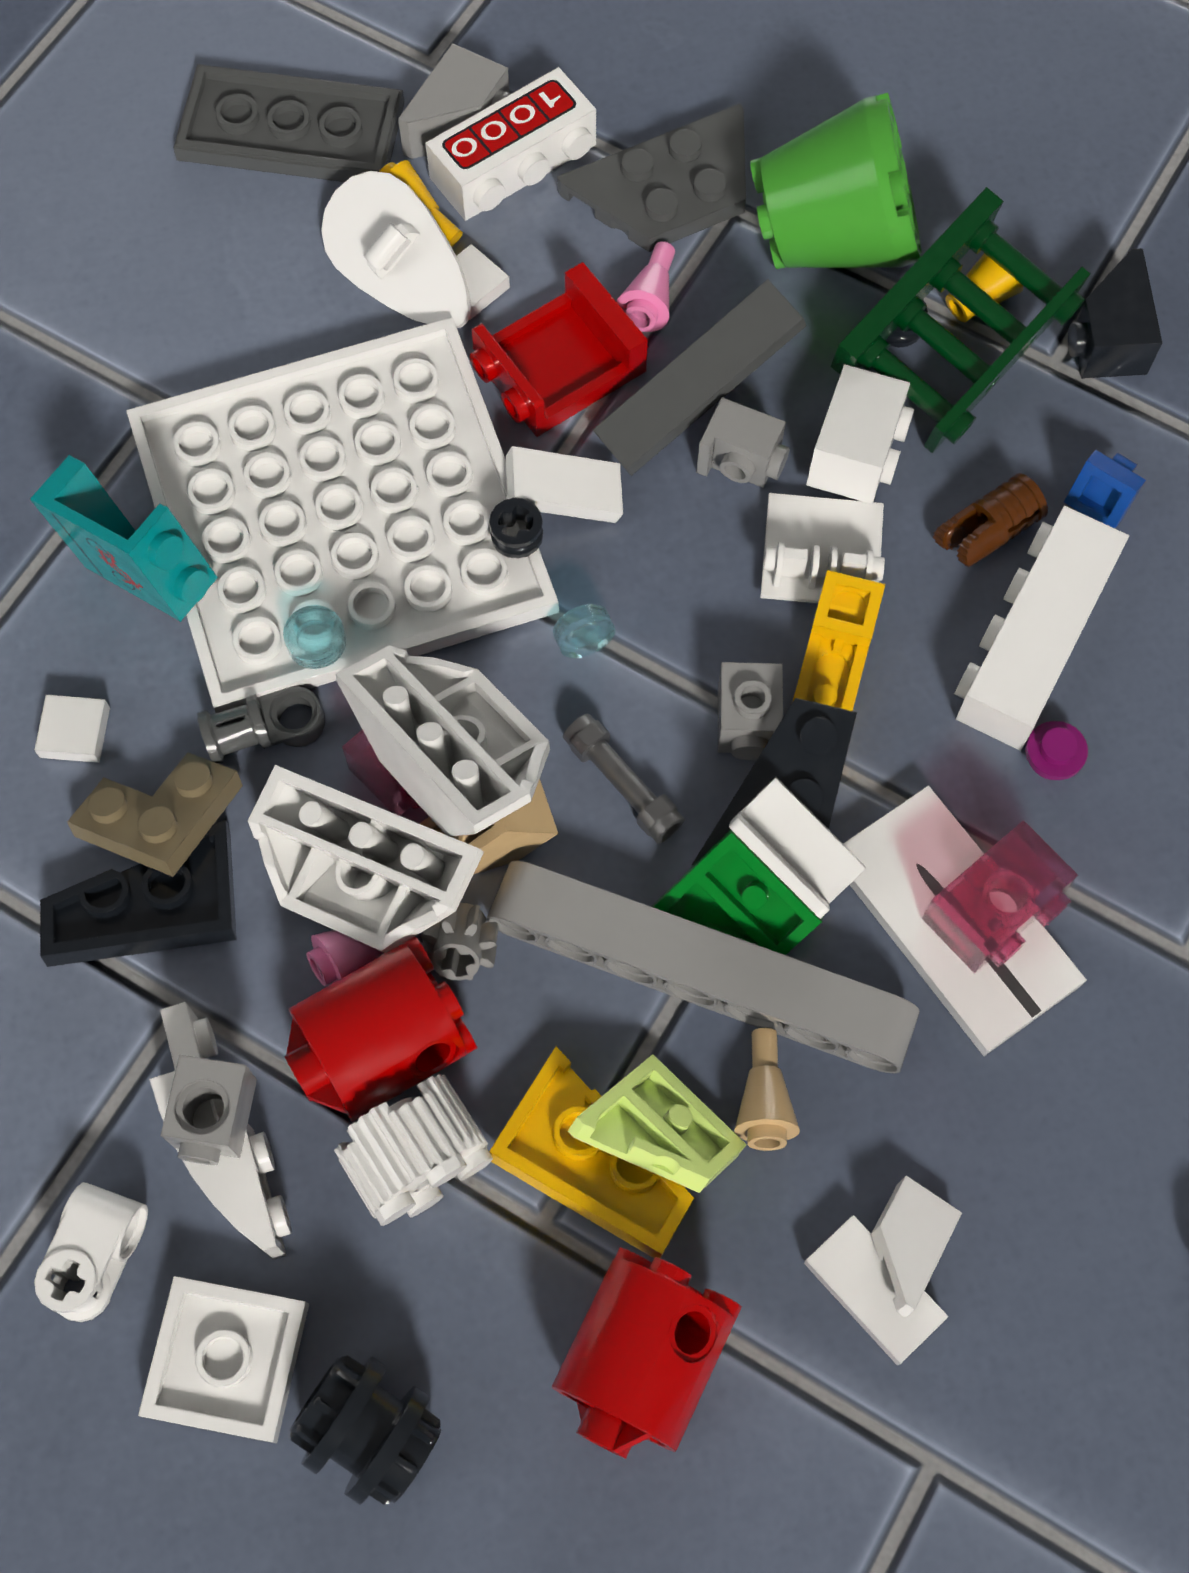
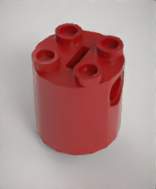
[284,937,477,1122]
[552,1248,742,1459]

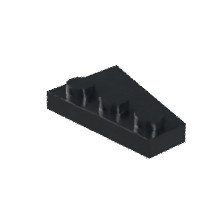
[692,698,857,865]
[40,819,237,967]

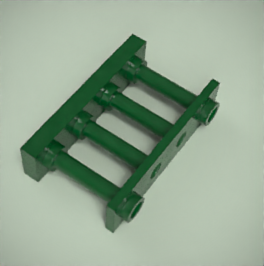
[830,187,1091,453]

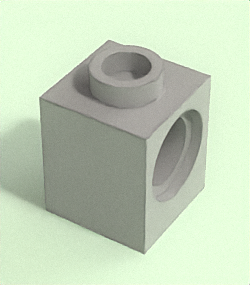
[160,1055,257,1165]

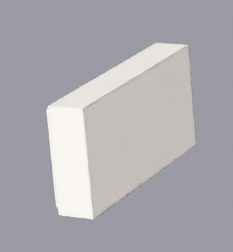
[506,446,623,523]
[804,1215,948,1366]

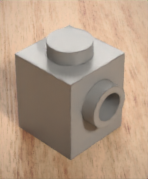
[717,662,783,760]

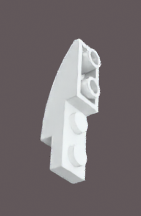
[150,1002,292,1259]

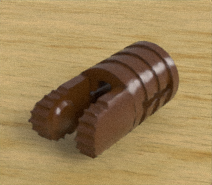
[932,473,1048,567]

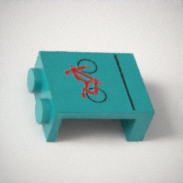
[30,455,218,622]

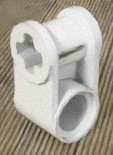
[34,1182,148,1322]

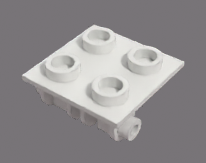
[760,493,885,603]

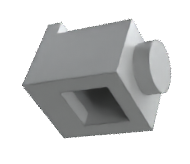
[696,397,790,488]

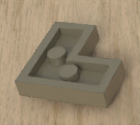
[67,752,243,877]

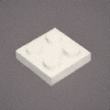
[138,1276,309,1443]

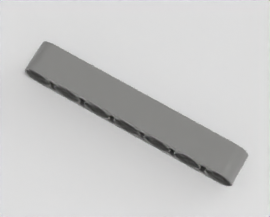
[486,861,920,1073]

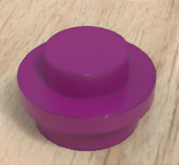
[1025,721,1088,780]

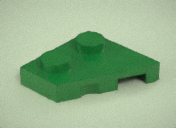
[651,830,824,955]

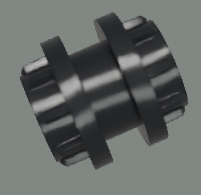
[290,1355,441,1505]

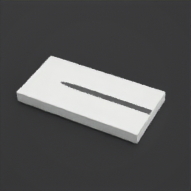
[843,785,1087,1056]

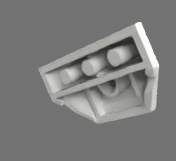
[335,646,550,836]
[248,765,484,953]

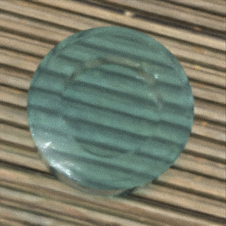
[553,604,616,658]
[283,605,346,669]

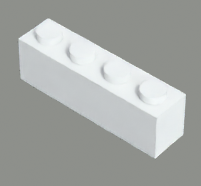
[954,506,1130,751]

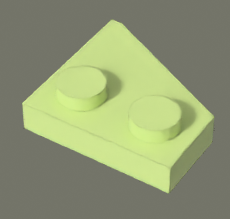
[568,1054,747,1193]

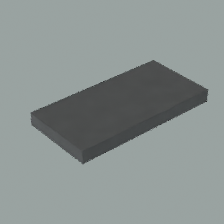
[173,64,404,182]

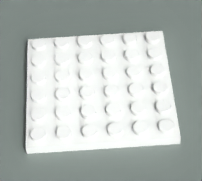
[126,317,559,713]

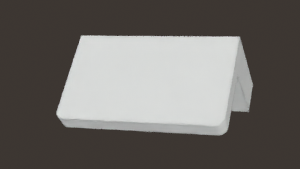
[729,777,866,919]

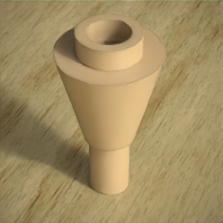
[734,1028,800,1151]

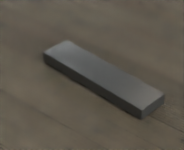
[593,279,807,476]

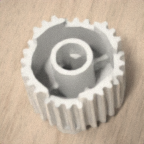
[334,1075,493,1226]

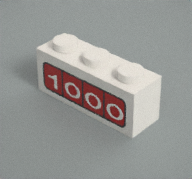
[425,67,596,221]

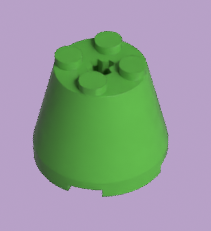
[750,92,922,270]

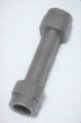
[563,714,685,844]

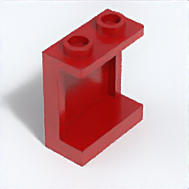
[470,262,648,437]

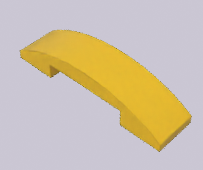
[792,570,886,711]

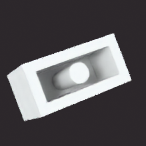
[806,364,914,504]

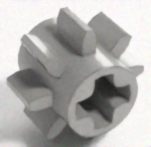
[421,903,499,980]

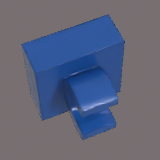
[1064,450,1146,529]

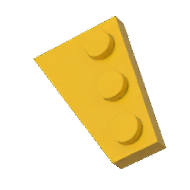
[489,1046,694,1259]

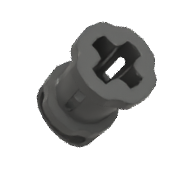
[197,686,325,763]

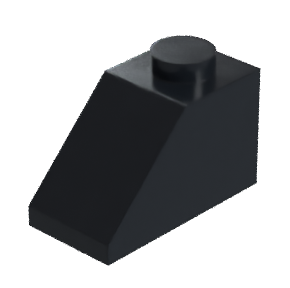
[1068,248,1162,379]

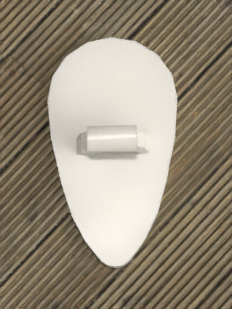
[321,171,471,328]

